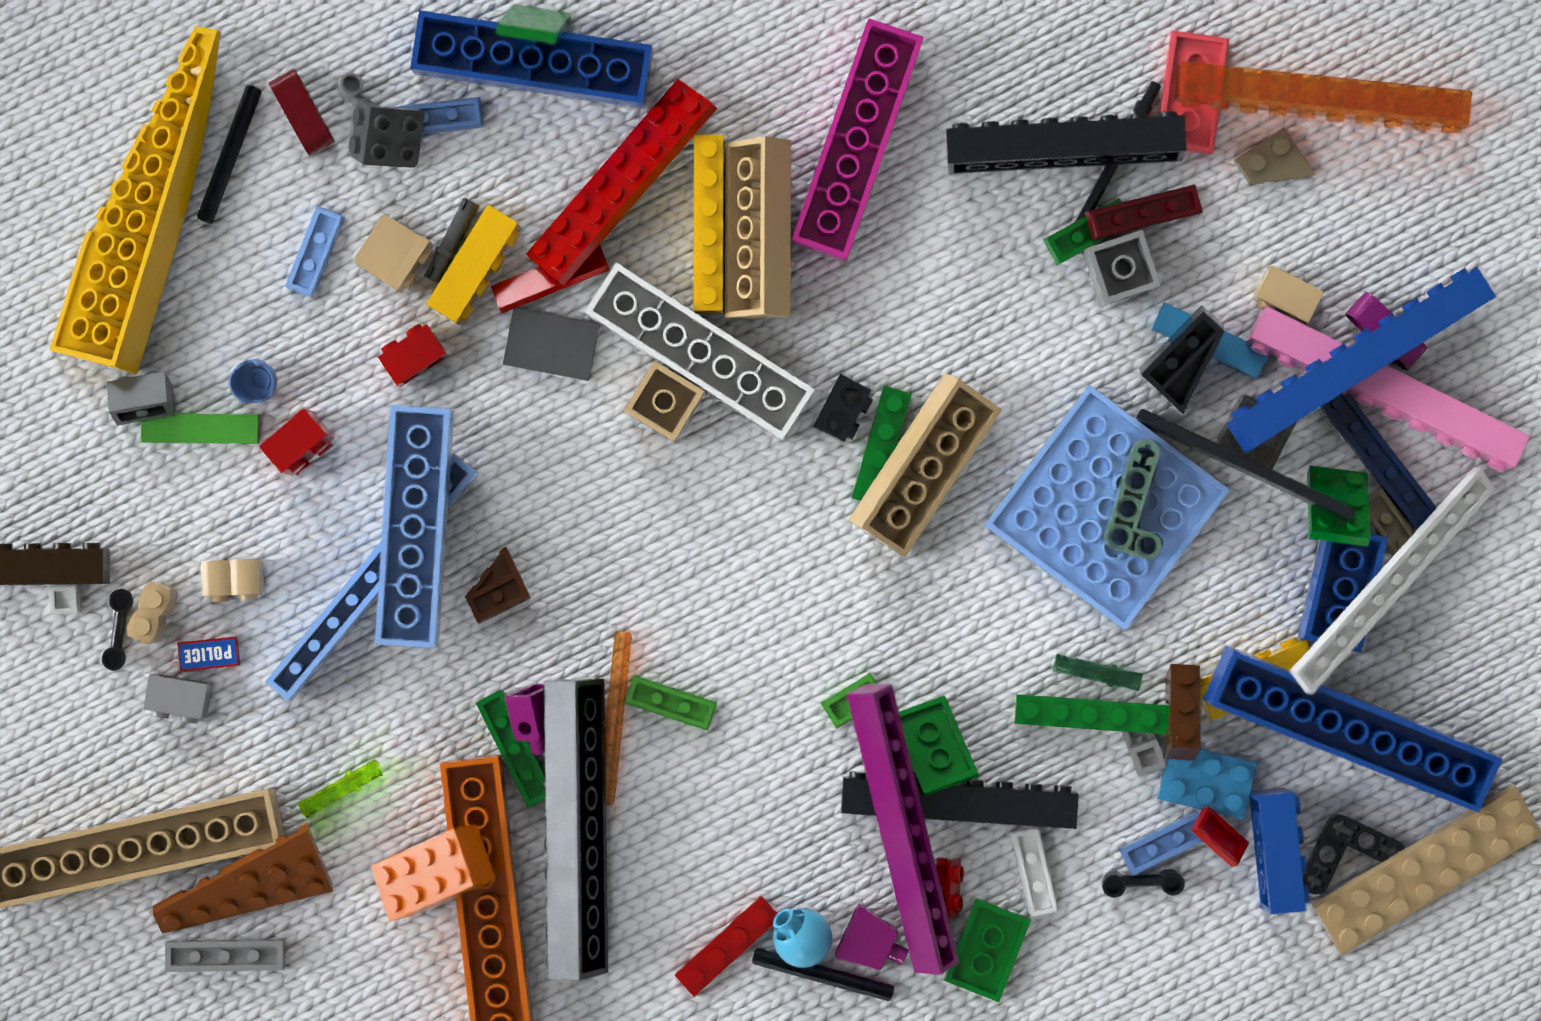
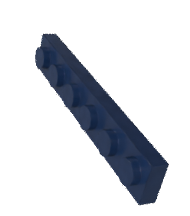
[1320,392,1437,529]

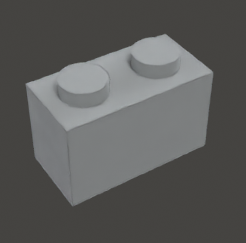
[143,674,213,724]

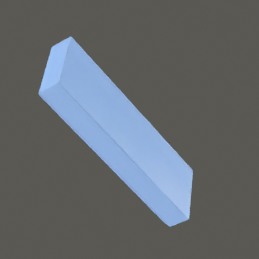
[285,206,345,298]

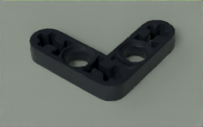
[1303,814,1406,895]

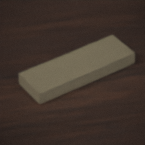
[1368,486,1414,556]

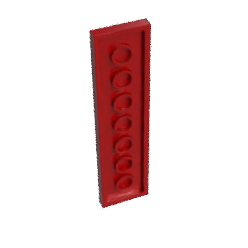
[526,79,717,286]

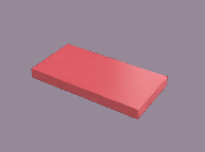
[1159,30,1230,155]

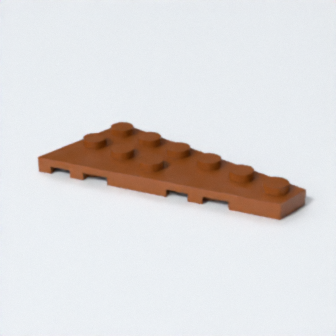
[153,823,333,934]

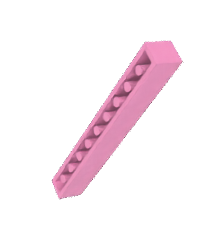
[1246,306,1530,472]

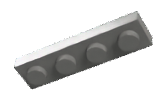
[165,939,285,972]

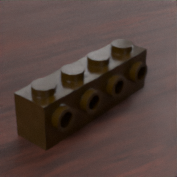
[0,543,110,585]

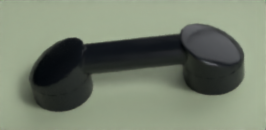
[102,589,134,671]
[1101,869,1185,898]

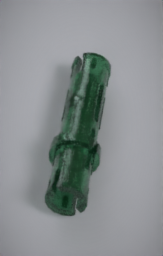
[1052,654,1143,691]

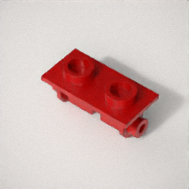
[935,857,964,919]

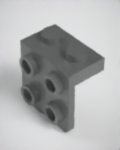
[349,99,425,168]

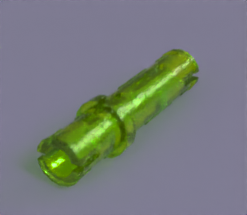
[298,759,384,818]

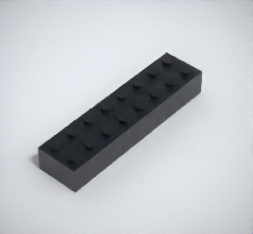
[946,111,1187,174]

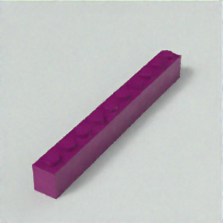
[847,684,959,975]

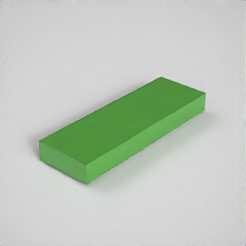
[625,675,717,731]

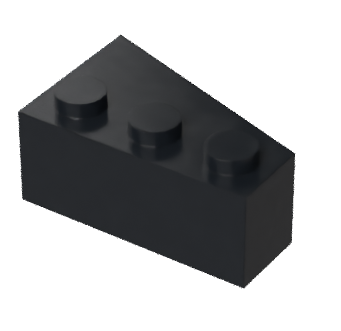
[1140,305,1225,414]

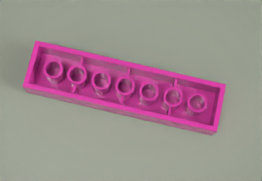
[791,18,924,263]

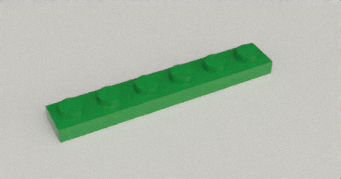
[1014,694,1169,735]

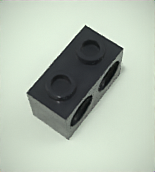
[813,374,873,443]

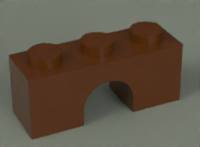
[1165,664,1201,761]

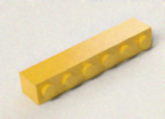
[693,135,724,314]

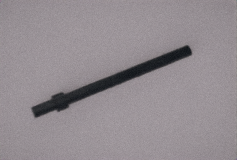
[1075,81,1162,222]

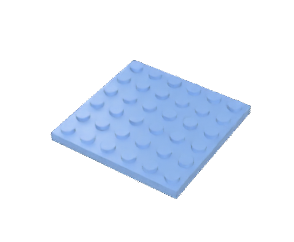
[984,385,1230,630]

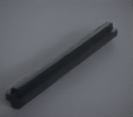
[197,85,262,223]
[752,948,894,1001]

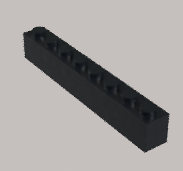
[840,771,1079,829]

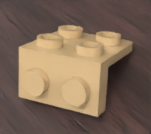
[354,215,433,293]

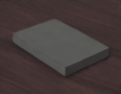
[503,308,600,381]

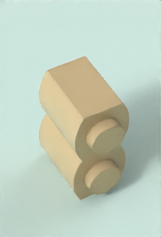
[201,558,265,602]
[127,582,177,644]

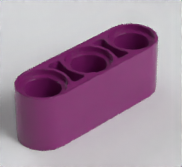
[1345,292,1428,371]

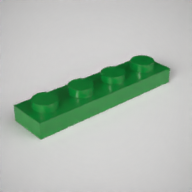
[852,386,912,501]
[476,689,546,808]

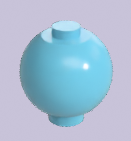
[773,908,832,968]

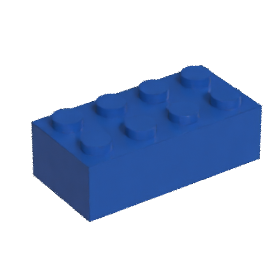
[1297,533,1388,653]
[1249,788,1310,915]

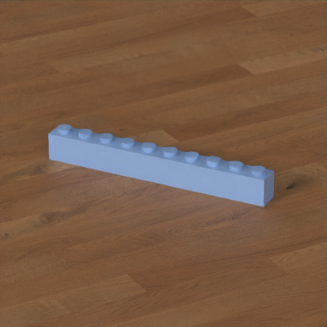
[265,454,479,701]

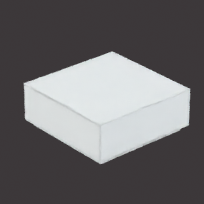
[48,584,81,615]

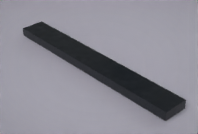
[1136,409,1357,524]

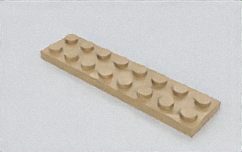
[1312,784,1541,955]

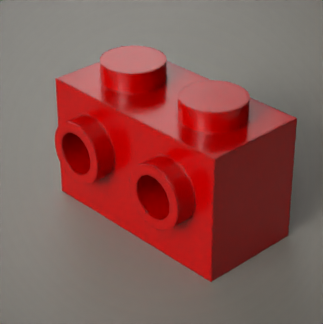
[377,324,449,388]

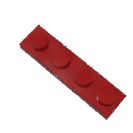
[675,895,778,997]

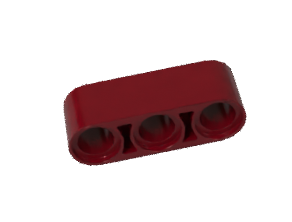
[268,69,335,156]

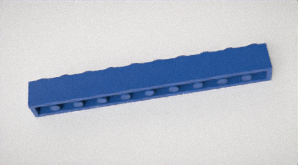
[1226,267,1497,453]

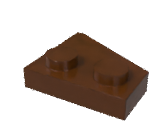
[465,547,531,624]

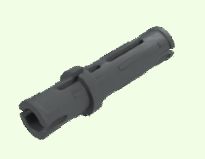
[424,198,480,284]

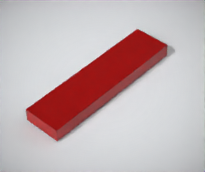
[491,244,610,313]

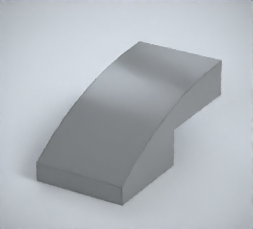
[1122,732,1166,777]

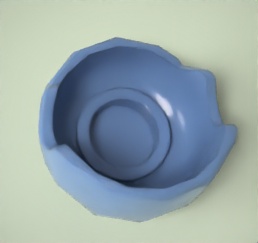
[229,359,278,404]

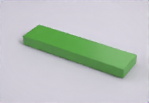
[141,413,260,444]

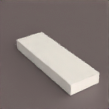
[1010,826,1059,919]

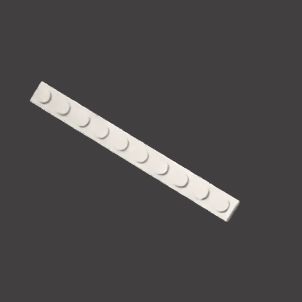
[1290,467,1496,694]

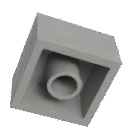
[1083,230,1161,307]

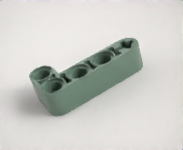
[1103,439,1162,559]

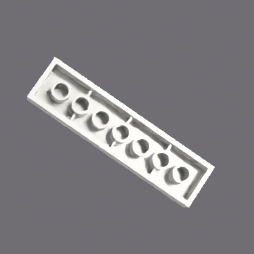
[585,263,815,441]

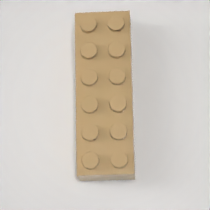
[725,136,791,320]
[849,373,1002,557]

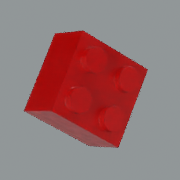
[259,408,336,476]

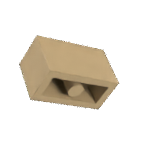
[1252,265,1324,325]

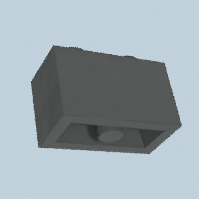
[107,371,175,426]

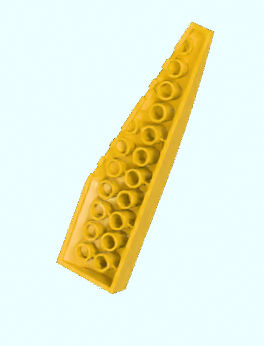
[50,26,221,375]

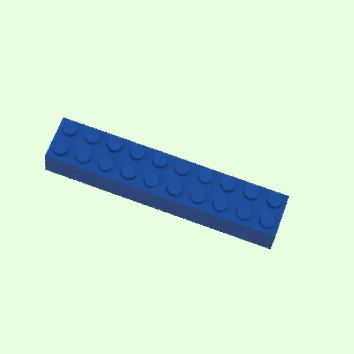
[1203,645,1502,813]

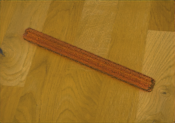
[605,631,632,805]

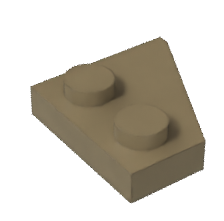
[1234,127,1315,185]

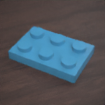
[1157,749,1257,820]

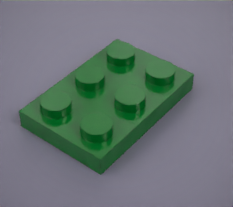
[1307,465,1371,546]
[899,695,979,797]
[944,897,1031,1002]

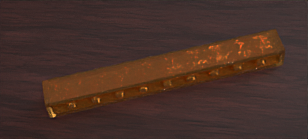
[1174,61,1472,134]

